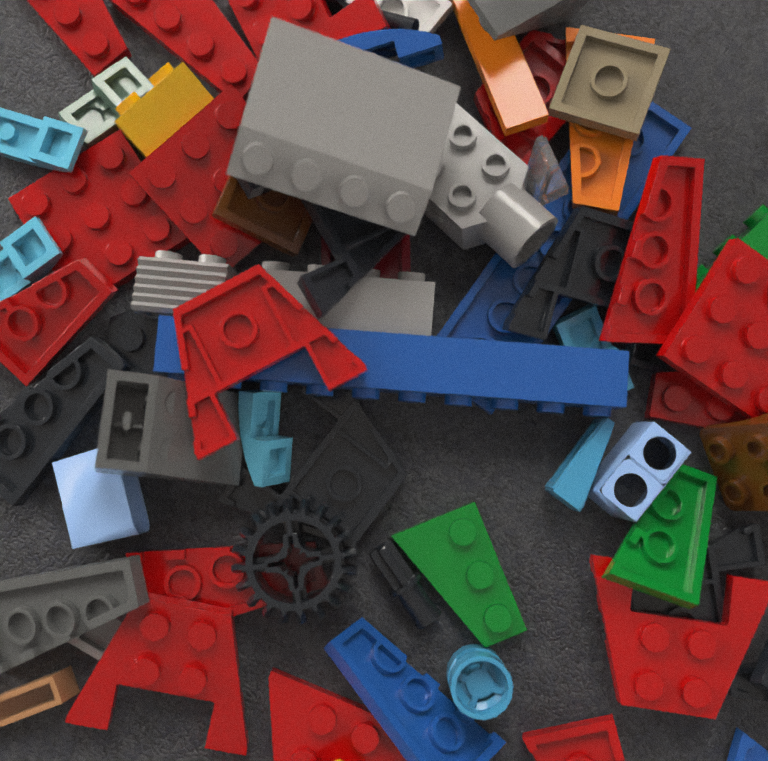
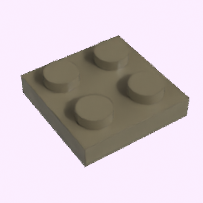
[549,25,671,141]

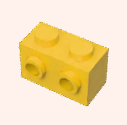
[114,62,214,158]

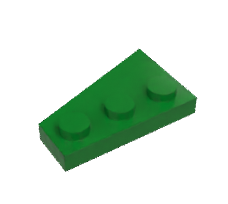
[601,464,717,609]
[391,502,527,648]

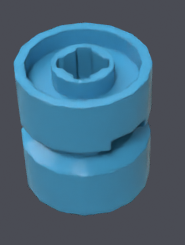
[446,643,513,720]

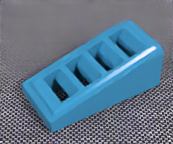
[544,417,615,512]

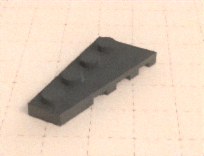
[0,555,149,674]

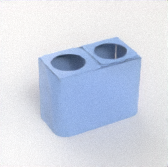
[588,421,691,522]
[52,449,150,549]

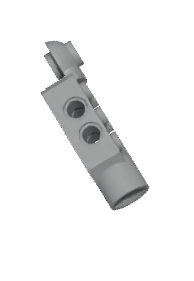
[373,53,558,268]

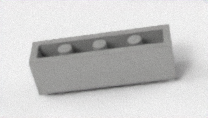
[262,261,435,336]

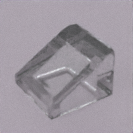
[527,135,570,206]

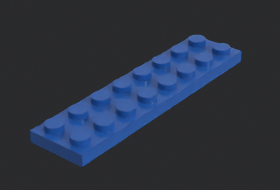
[437,101,691,415]

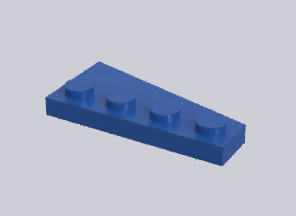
[323,617,506,761]

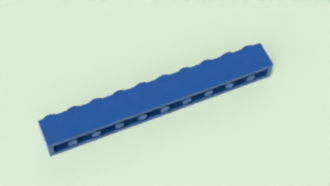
[153,315,629,418]

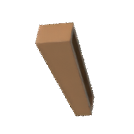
[0,665,80,727]

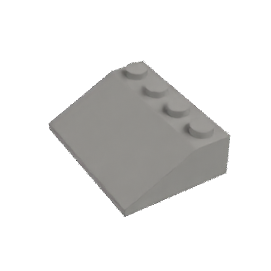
[226,16,460,236]

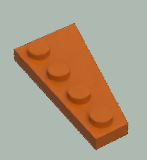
[565,27,655,216]

